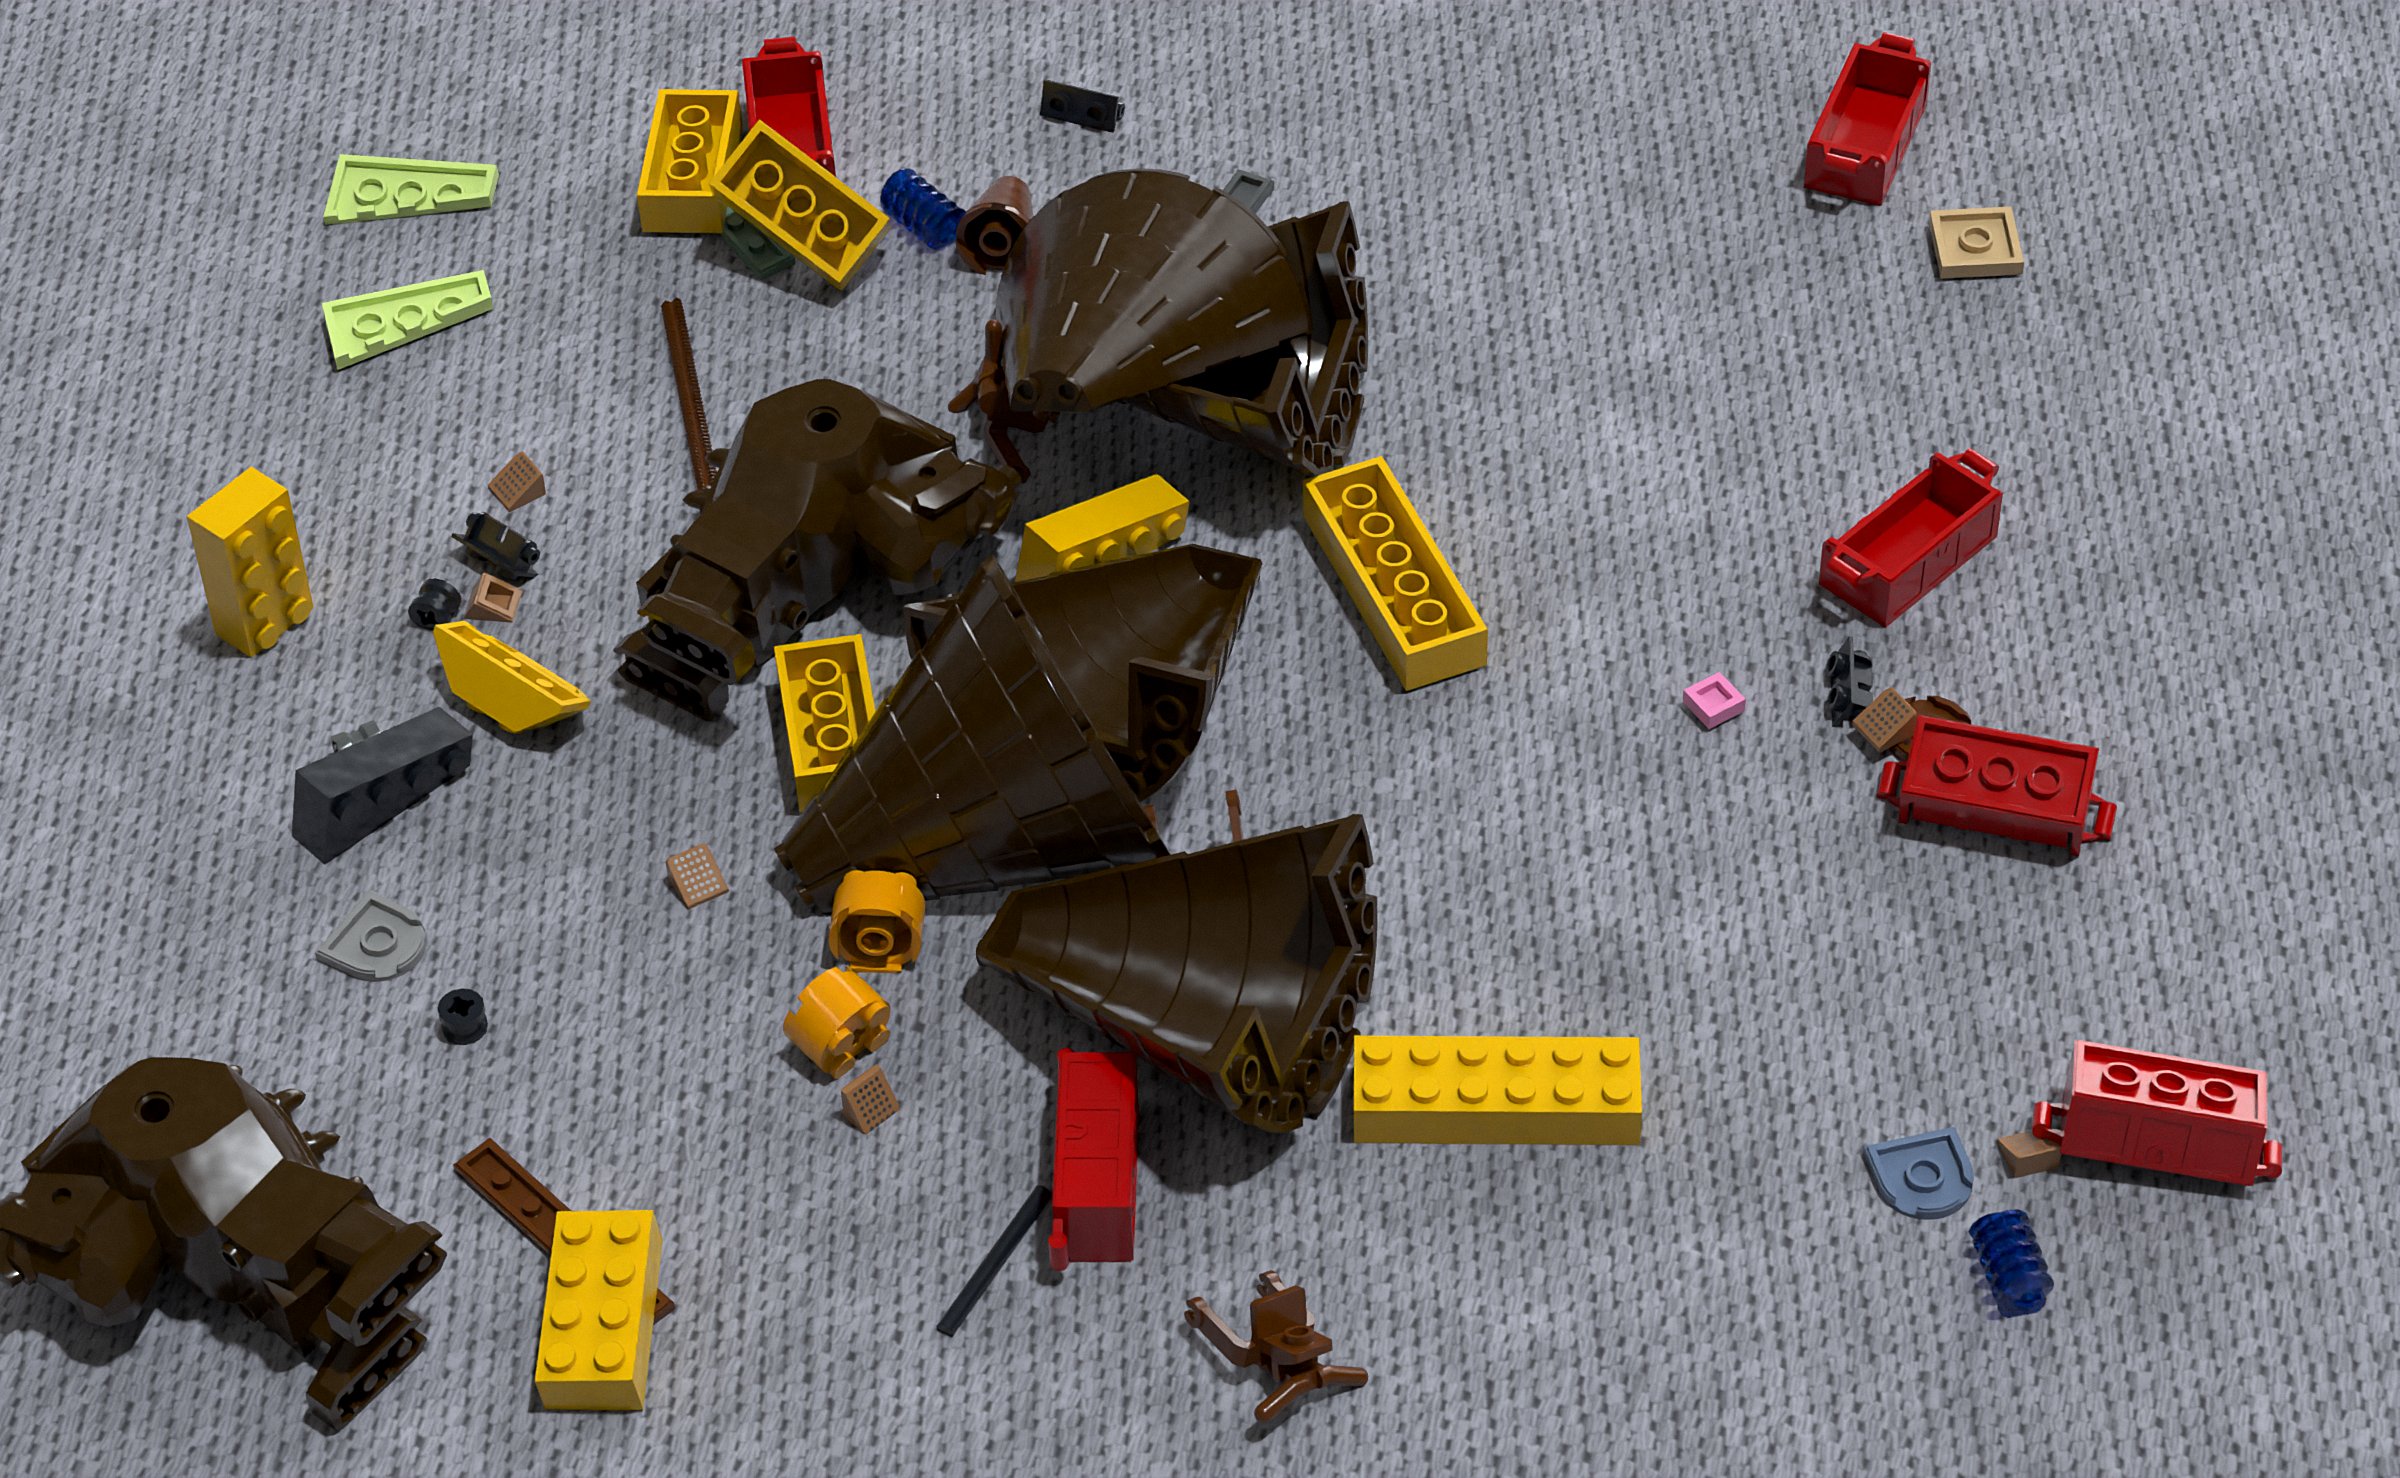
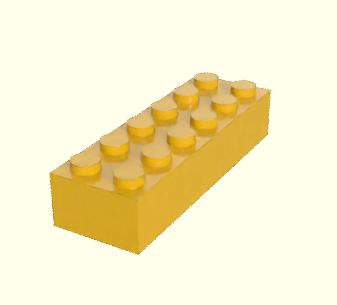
[1303,456,1488,691]
[1354,1035,1642,1145]

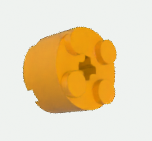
[828,870,926,973]
[783,966,891,1079]

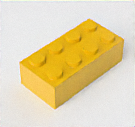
[637,89,743,233]
[709,119,891,291]
[187,466,314,658]
[774,634,875,812]
[535,1210,663,1411]

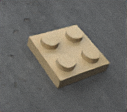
[1929,206,2024,279]

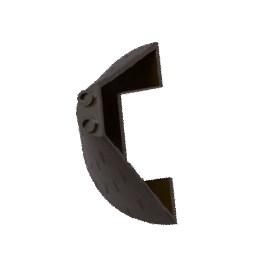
[995,168,1314,412]
[1118,201,1368,476]
[903,543,1263,802]
[774,555,1171,915]
[976,814,1378,1133]

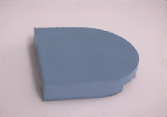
[1863,1127,1974,1220]

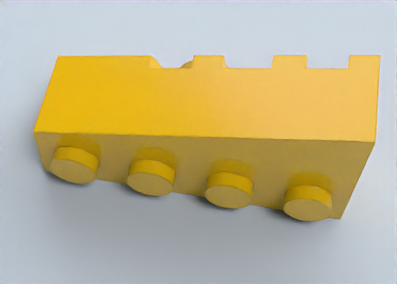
[1015,474,1190,582]

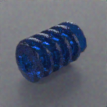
[880,168,966,250]
[1968,1209,2054,1318]

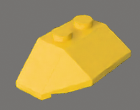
[433,621,591,734]

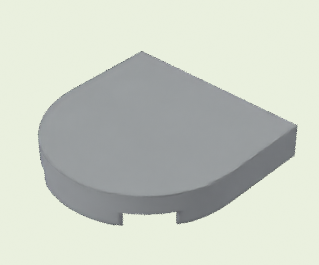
[315,891,427,982]

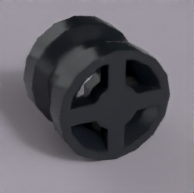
[408,578,462,630]
[437,988,488,1045]

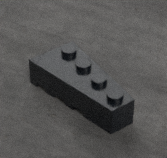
[292,707,473,865]

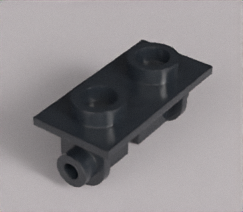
[1040,79,1125,133]
[451,512,540,581]
[1826,636,1873,727]

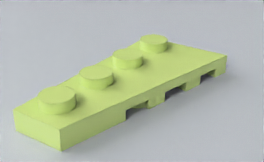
[323,154,499,225]
[322,270,493,370]

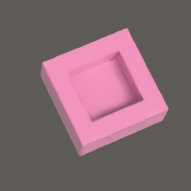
[1683,672,1746,729]

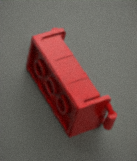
[1804,32,1931,206]
[742,36,836,177]
[1819,448,2003,628]
[1877,715,2117,856]
[2032,1040,2282,1186]
[1048,1048,1139,1271]

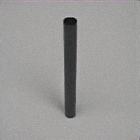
[936,1185,1052,1337]

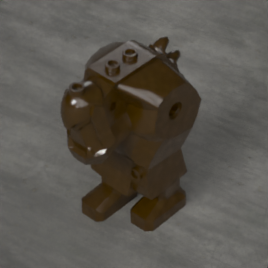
[613,379,1022,721]
[0,1057,447,1431]

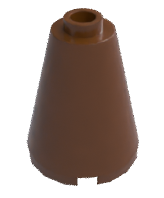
[956,176,1034,276]

